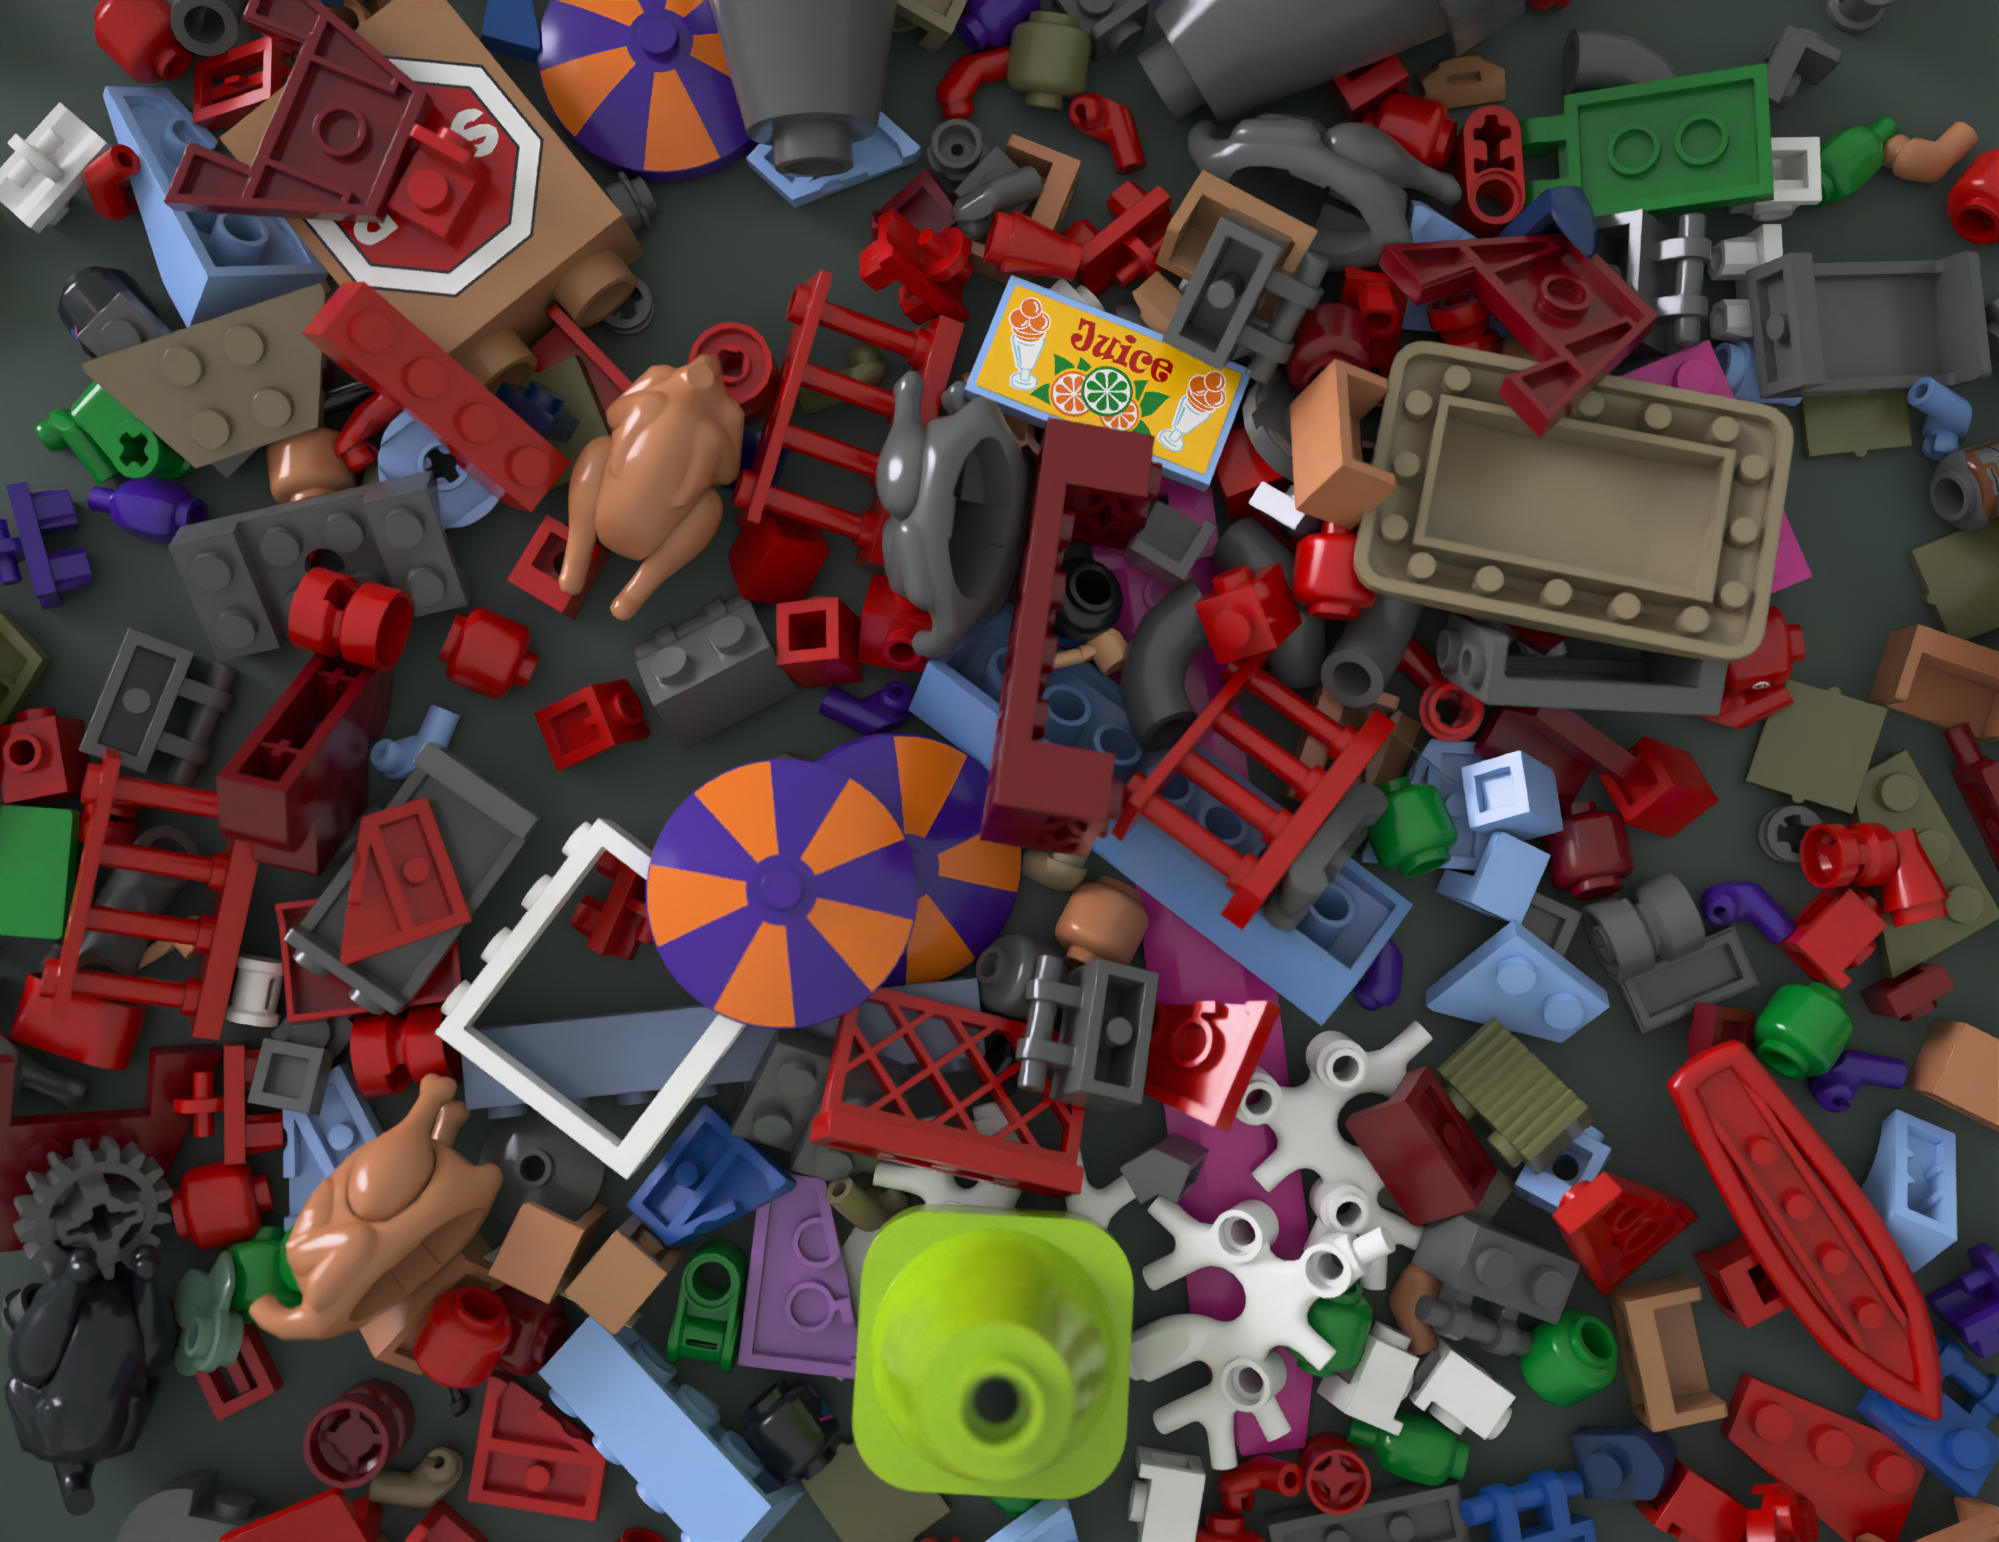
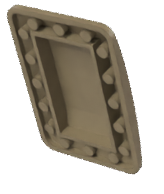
[1353,341,1794,662]

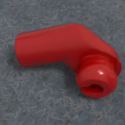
[935,45,1010,120]
[82,144,140,221]
[333,391,404,474]
[1700,685,1794,729]
[1216,1454,1304,1514]

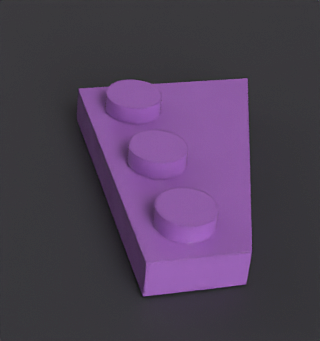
[738,1169,858,1379]

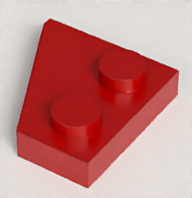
[340,797,472,967]
[467,1370,609,1522]

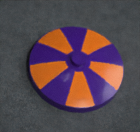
[537,0,758,183]
[814,732,1023,987]
[646,759,918,1030]

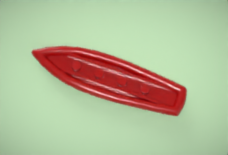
[1667,1040,1943,1421]

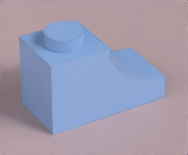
[1861,1109,1957,1274]

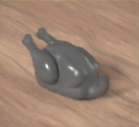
[1188,112,1462,274]
[876,371,1029,658]

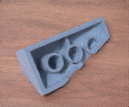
[103,86,328,327]

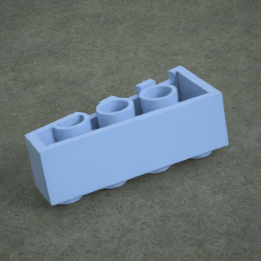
[538,1316,806,1542]

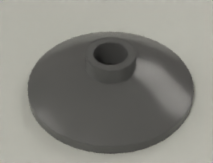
[479,1105,606,1226]

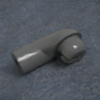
[951,166,1042,240]

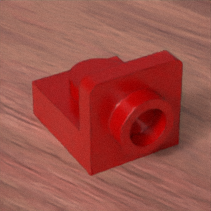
[386,124,490,245]
[534,679,649,772]

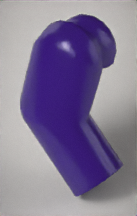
[819,680,914,736]
[1700,881,1797,945]
[1354,937,1404,1011]
[1811,1050,1907,1113]

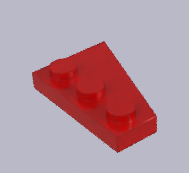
[1143,1001,1281,1133]
[1552,1171,1701,1298]
[1719,1371,1926,1542]

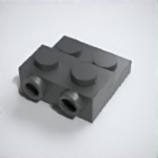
[730,1029,909,1182]

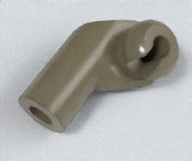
[1022,849,1090,892]

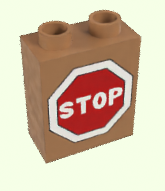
[219,0,645,401]

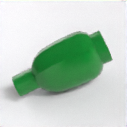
[1810,116,1898,207]
[1346,1411,1469,1486]

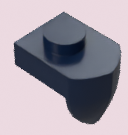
[1497,186,1599,259]
[1570,1425,1677,1500]

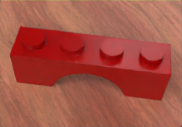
[301,282,571,513]

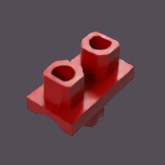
[1061,180,1173,298]
[859,208,974,326]
[1339,267,1408,379]
[570,843,654,961]
[173,1041,283,1165]

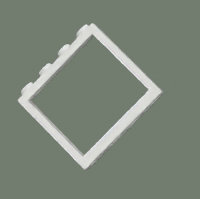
[435,818,748,1180]

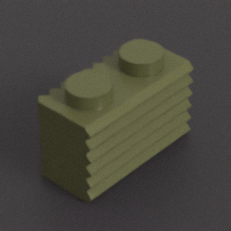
[1436,1017,1593,1175]

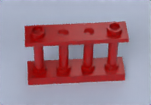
[731,270,965,571]
[1111,649,1397,931]
[39,748,259,1040]

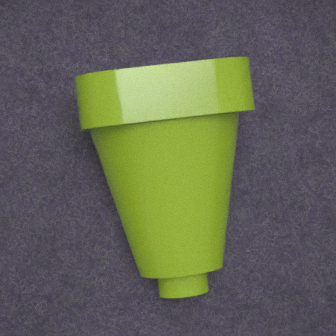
[852,1204,1134,1500]

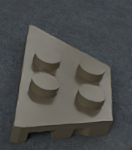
[81,280,330,468]

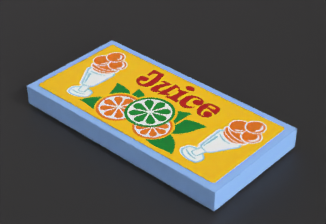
[963,275,1250,492]

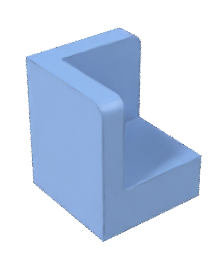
[1461,750,1564,841]
[1435,831,1551,924]

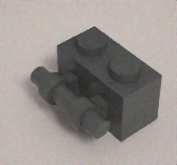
[1161,208,1330,384]
[1596,209,1712,362]
[633,593,797,749]
[79,628,238,788]
[1015,955,1159,1113]
[1411,1212,1581,1357]

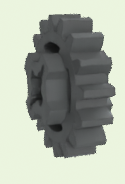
[13,1136,173,1281]

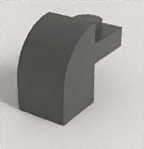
[116,1469,276,1542]

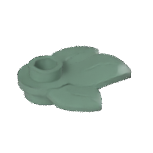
[173,1251,244,1376]

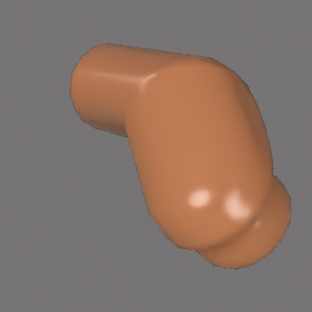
[1882,122,1979,184]
[1389,1262,1444,1356]

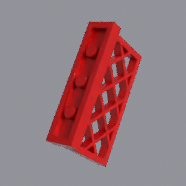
[809,987,1086,1198]

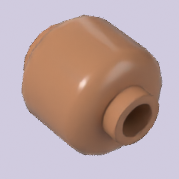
[266,424,357,504]
[1054,876,1150,969]

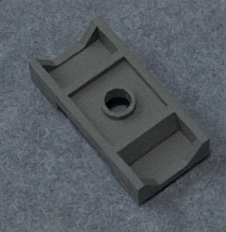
[168,470,473,662]

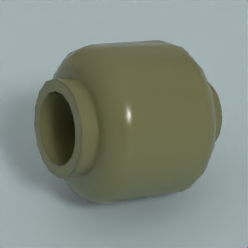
[1006,11,1092,111]

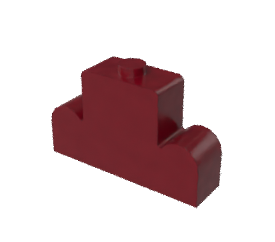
[216,653,393,877]

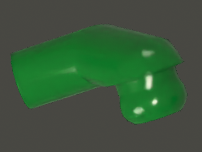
[36,408,120,485]

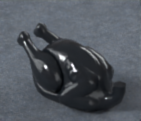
[4,1244,178,1516]

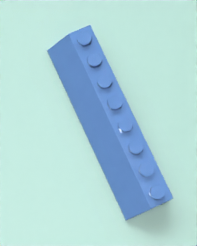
[908,602,1413,1026]

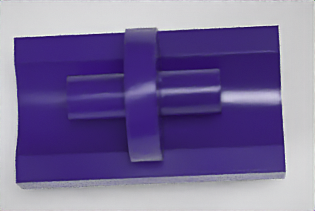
[0,482,95,610]
[1926,1242,1999,1359]

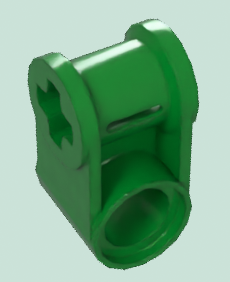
[70,380,195,479]
[666,1239,748,1373]

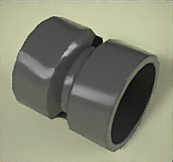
[1581,872,1706,983]

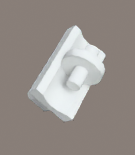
[0,102,112,234]
[1708,224,1783,346]

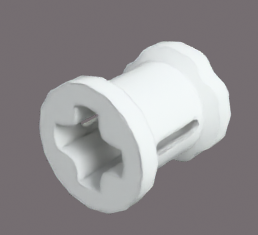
[224,953,284,1027]

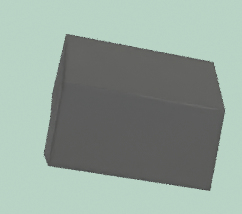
[1119,1133,1209,1204]

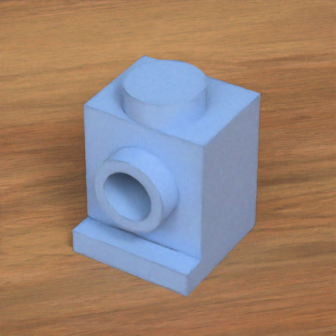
[1515,1125,1612,1215]

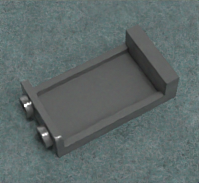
[1746,251,1992,399]
[1436,612,1728,716]
[283,741,545,1016]

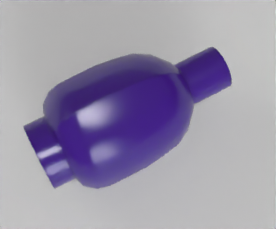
[955,0,1041,52]
[87,478,208,544]

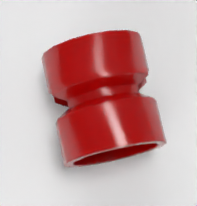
[688,322,780,424]
[288,567,413,672]
[350,1003,463,1098]

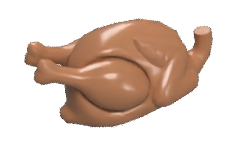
[558,353,745,621]
[249,1073,504,1341]

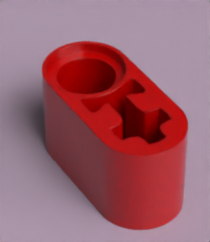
[1450,105,1525,239]
[8,972,149,1070]

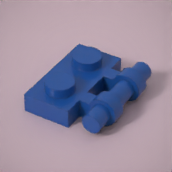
[1855,1333,1999,1498]
[1459,1469,1597,1542]

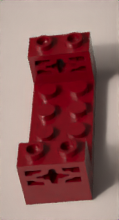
[980,417,1163,857]

